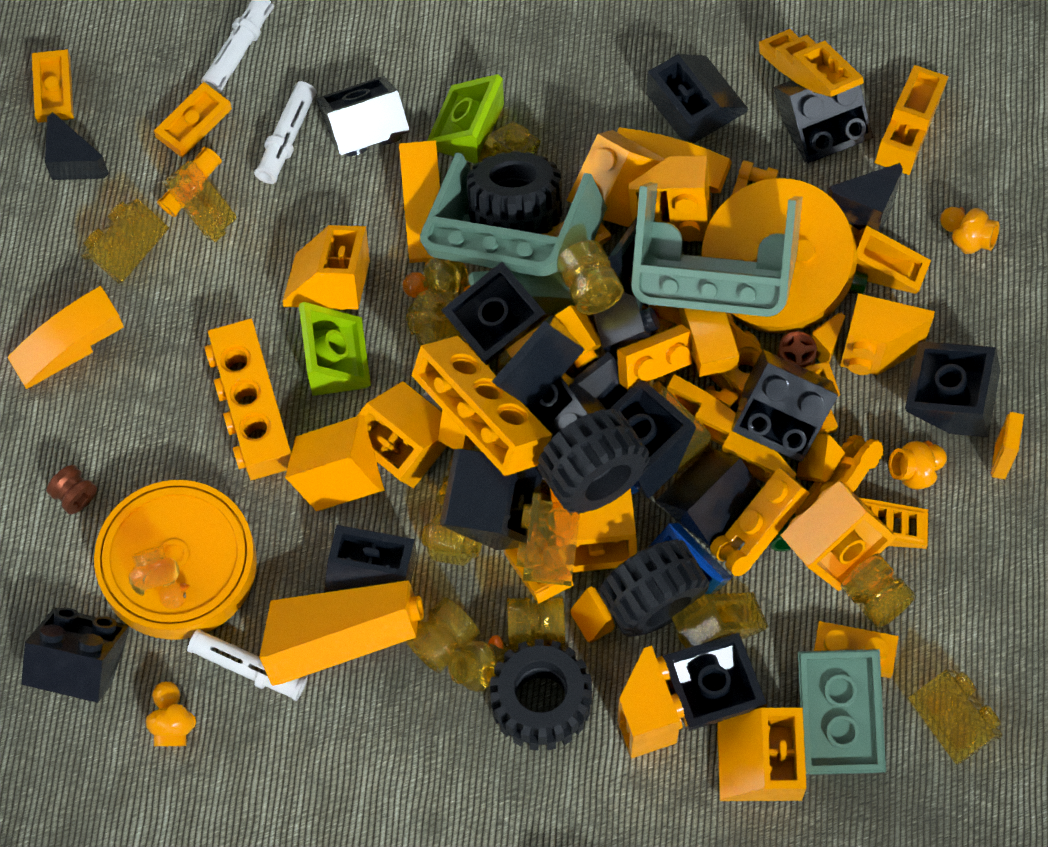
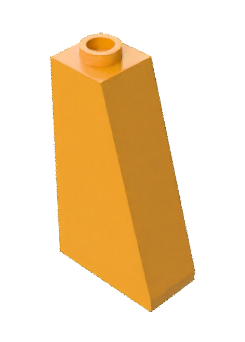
[259,580,424,686]

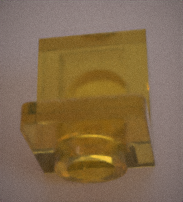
[478,121,541,162]

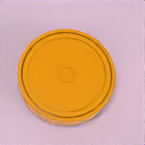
[702,178,857,333]
[94,480,257,640]

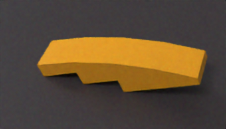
[759,29,864,97]
[666,374,796,483]

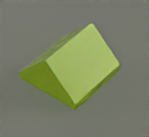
[427,74,504,164]
[299,302,371,396]

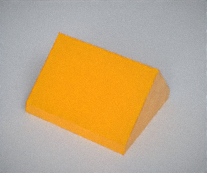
[285,415,384,511]

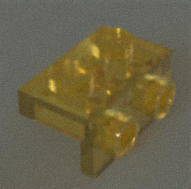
[80,198,169,284]

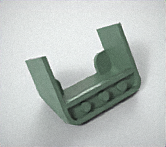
[420,153,607,276]
[631,182,803,317]

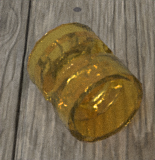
[557,240,624,315]
[840,553,917,629]
[507,596,566,650]
[406,597,480,673]

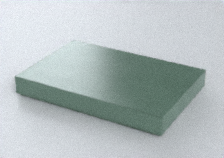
[797,649,886,775]

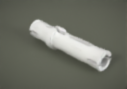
[201,0,274,93]
[254,81,317,184]
[187,629,307,701]

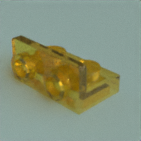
[162,161,237,243]
[516,492,580,586]
[908,669,1003,765]

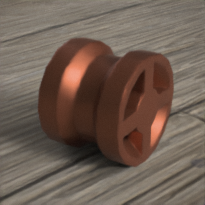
[777,331,817,367]
[46,465,97,515]

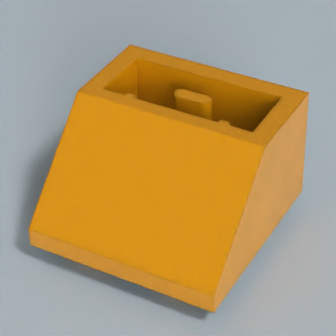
[628,156,712,242]
[283,225,370,310]
[357,381,447,489]
[550,488,637,573]
[617,645,684,759]
[717,708,806,801]

